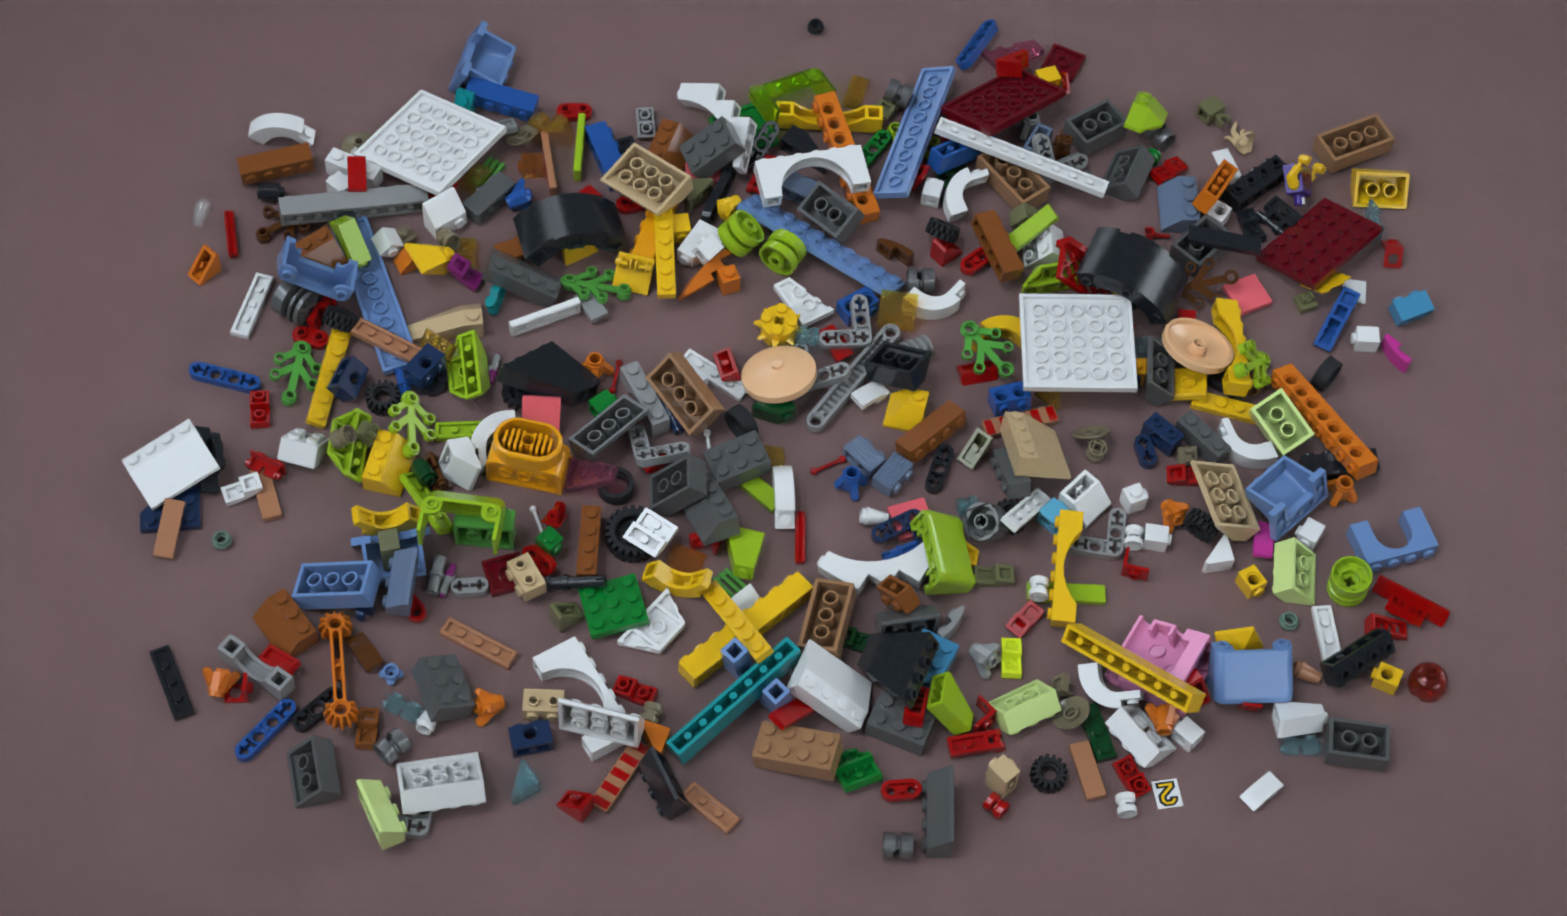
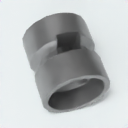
[882,78,914,108]
[1143,122,1177,152]
[906,268,935,292]
[372,727,412,765]
[882,831,913,860]

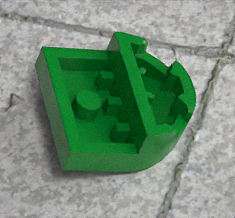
[836,748,883,793]

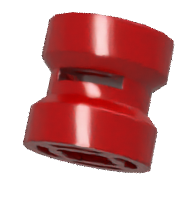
[982,792,1011,820]

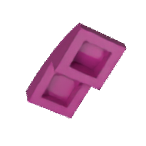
[1380,333,1412,373]
[1252,521,1274,559]

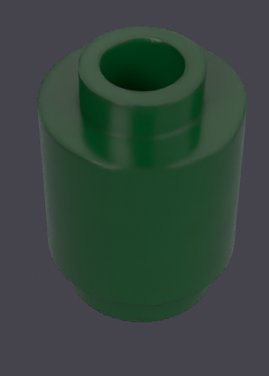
[411,458,437,487]

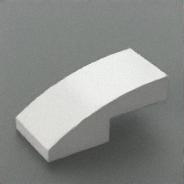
[850,382,891,410]
[220,472,263,507]
[1239,771,1284,812]

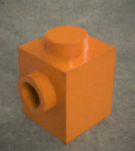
[716,264,741,296]

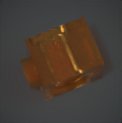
[518,153,544,179]

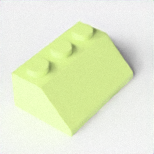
[1272,537,1316,606]
[988,679,1062,735]
[356,779,407,851]

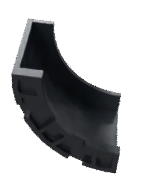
[513,193,628,267]
[1076,227,1189,324]

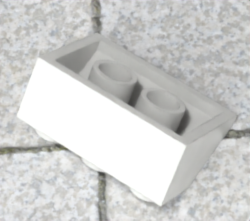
[1105,704,1177,768]

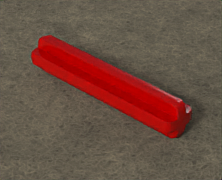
[224,210,239,258]
[795,511,806,564]

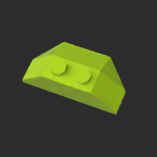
[1123,92,1168,133]
[1021,260,1080,294]
[446,329,490,400]
[327,408,372,483]

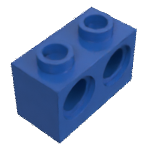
[836,286,880,327]
[988,381,1032,417]

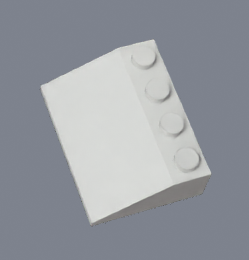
[122,419,220,510]
[787,639,872,733]
[558,698,645,748]
[396,752,486,815]

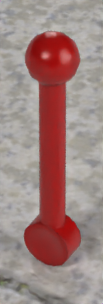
[609,359,623,394]
[810,455,846,475]

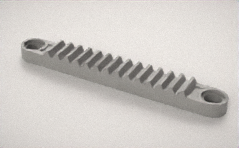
[806,324,900,433]

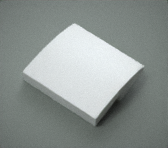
[623,507,679,558]

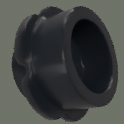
[807,18,824,35]

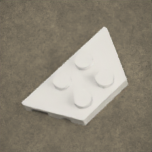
[617,588,685,654]

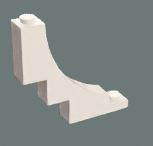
[677,83,757,174]
[817,542,929,596]

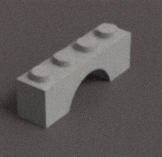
[620,361,670,438]
[217,634,295,701]

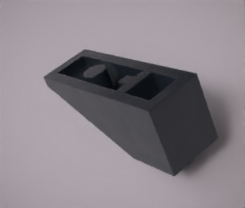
[780,125,827,175]

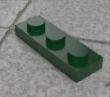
[1082,702,1117,763]

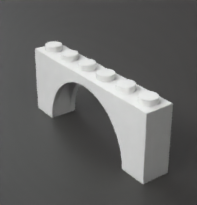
[754,145,871,208]
[532,636,626,762]

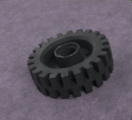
[605,505,653,563]

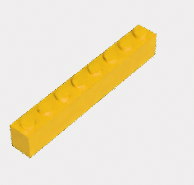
[678,571,813,688]
[1061,623,1206,713]

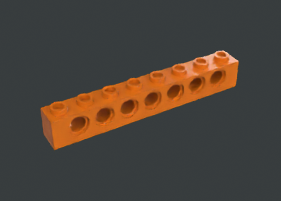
[811,91,880,225]
[1271,363,1378,480]

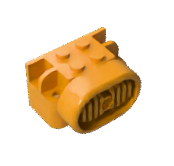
[485,417,573,496]

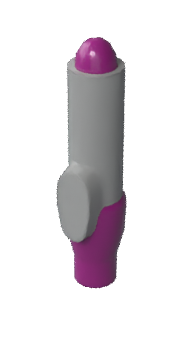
[488,352,501,385]
[438,563,457,598]

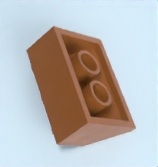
[648,118,694,171]
[278,225,348,268]
[252,588,319,657]

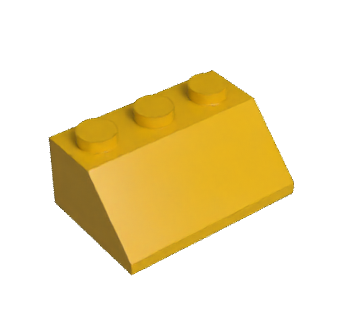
[1350,168,1410,209]
[361,429,414,497]

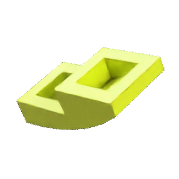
[1001,637,1022,679]

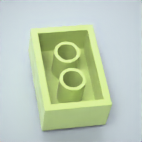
[1248,388,1315,458]

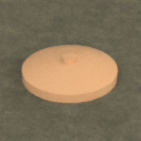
[1161,318,1234,374]
[741,346,817,403]

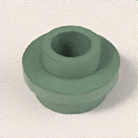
[212,530,232,550]
[1279,612,1299,631]

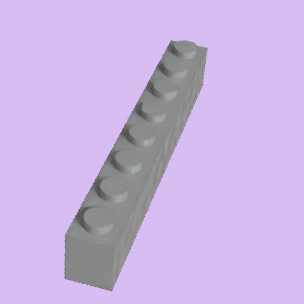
[278,184,429,226]

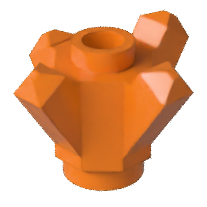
[582,352,614,378]
[1327,475,1358,507]
[1160,499,1190,534]
[202,667,241,698]
[473,687,505,727]
[1145,702,1180,736]

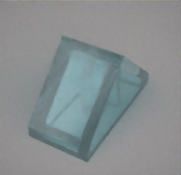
[511,759,541,805]

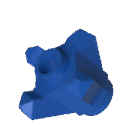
[505,178,534,210]
[834,466,869,501]

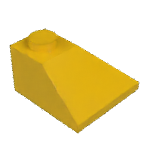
[404,243,455,275]
[883,389,929,432]
[1215,626,1263,650]

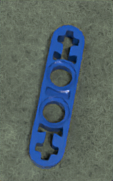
[956,19,998,70]
[189,362,261,394]
[235,698,297,763]

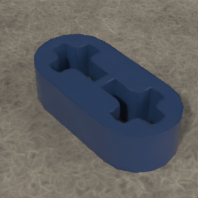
[1133,434,1157,469]

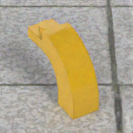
[971,315,1021,352]
[351,502,421,536]
[641,560,713,598]

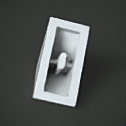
[1202,535,1235,573]

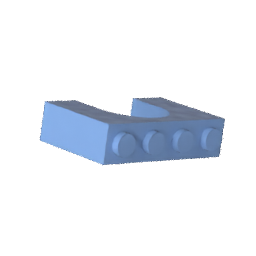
[1346,507,1439,573]
[720,637,792,712]

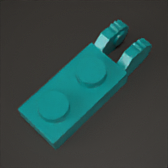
[485,284,507,316]

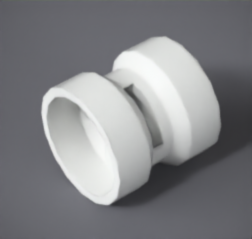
[1124,524,1144,551]
[1028,575,1049,602]
[1115,791,1138,819]

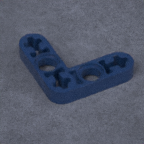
[870,509,923,545]

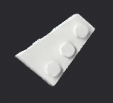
[773,277,834,328]

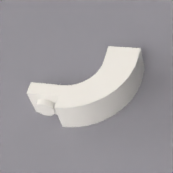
[248,113,316,147]
[943,167,990,222]
[902,280,966,320]
[471,410,515,473]
[1217,417,1278,469]
[772,465,795,529]
[1078,662,1145,710]

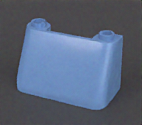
[276,236,358,301]
[1207,639,1293,704]

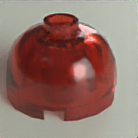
[1407,662,1449,703]

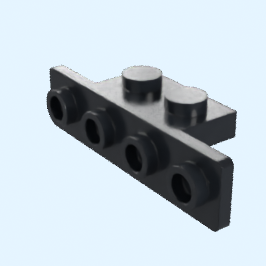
[195,426,226,495]

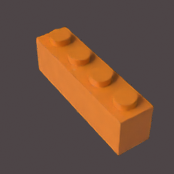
[1191,159,1238,215]

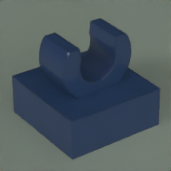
[354,602,376,622]

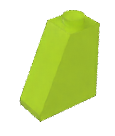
[329,215,372,268]
[725,527,765,580]
[926,671,974,736]

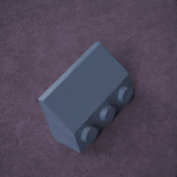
[1157,176,1200,233]
[382,547,419,617]

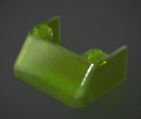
[748,68,837,129]

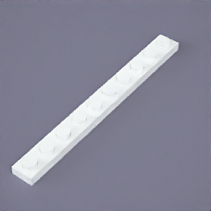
[934,117,1109,198]

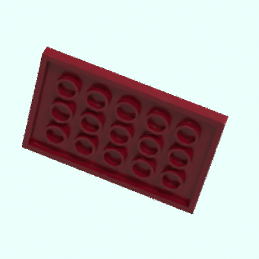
[940,70,1066,137]
[1256,197,1383,290]

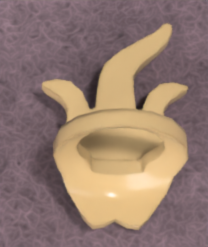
[1224,121,1255,155]

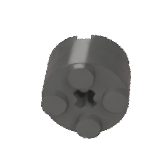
[963,502,1009,542]

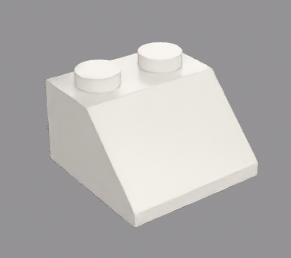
[422,187,467,239]

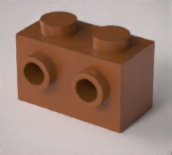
[876,574,921,615]

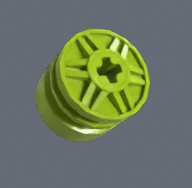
[1326,556,1373,607]

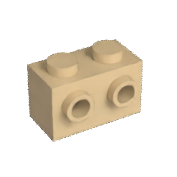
[505,552,546,602]
[522,688,565,722]
[984,754,1021,800]

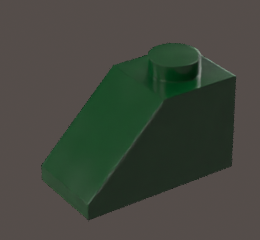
[751,401,796,425]

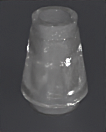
[192,198,213,227]

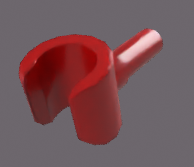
[1145,227,1170,240]

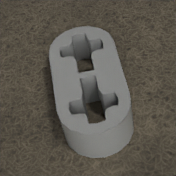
[451,577,489,598]

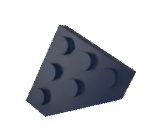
[140,482,201,534]

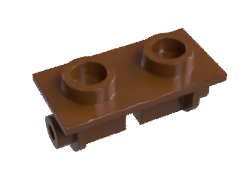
[1053,129,1073,161]
[426,452,453,491]

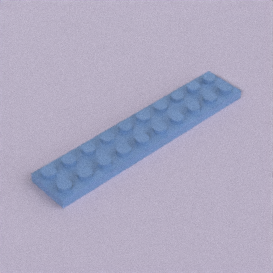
[873,66,956,199]
[736,194,906,299]
[331,215,413,375]

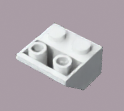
[1022,225,1064,269]
[277,428,329,469]
[438,437,482,491]
[1058,470,1111,528]

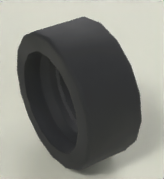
[1310,356,1343,392]
[724,404,758,437]
[597,467,634,505]

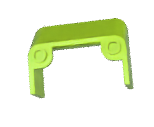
[416,490,506,555]

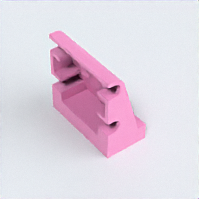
[1104,615,1212,720]

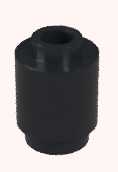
[257,183,285,202]

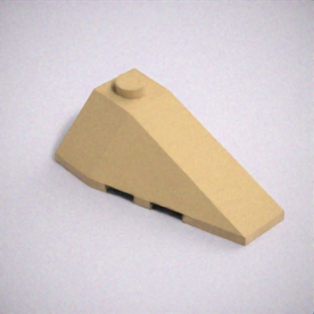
[407,303,484,343]

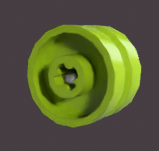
[718,210,764,257]
[759,229,807,276]

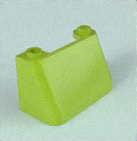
[910,510,976,595]

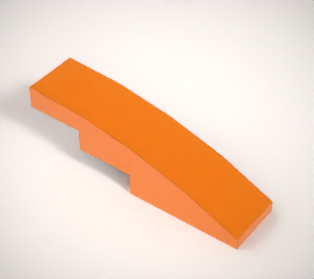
[677,248,732,301]

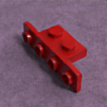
[1372,575,1451,627]

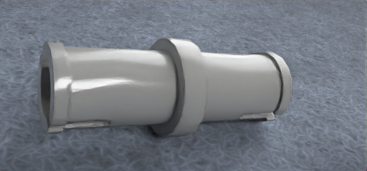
[425,555,447,596]

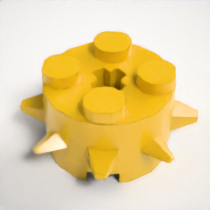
[753,303,804,347]

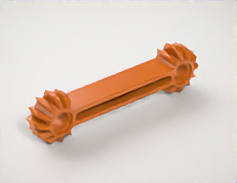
[318,610,359,731]

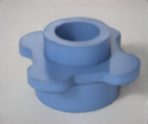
[379,663,404,685]

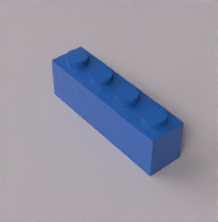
[466,77,539,122]
[585,121,623,192]
[927,135,996,175]

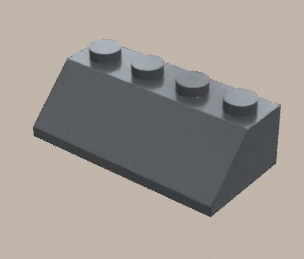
[481,248,561,308]
[568,394,650,463]
[682,471,740,546]
[921,765,954,858]

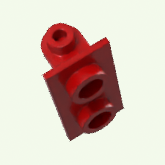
[245,450,286,481]
[541,501,569,528]

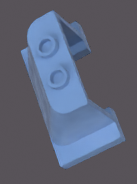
[447,20,517,93]
[1245,455,1328,542]
[350,526,431,586]

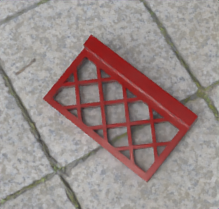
[1056,236,1110,295]

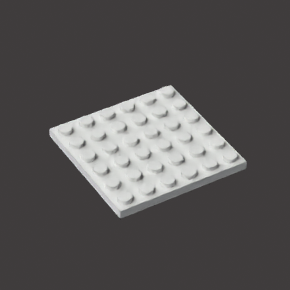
[354,90,507,196]
[1019,293,1138,393]

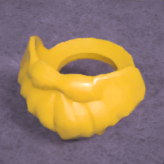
[717,195,742,221]

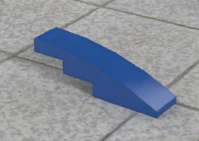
[1313,286,1361,353]

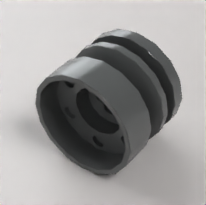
[271,280,321,327]

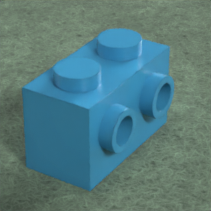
[1388,290,1435,327]

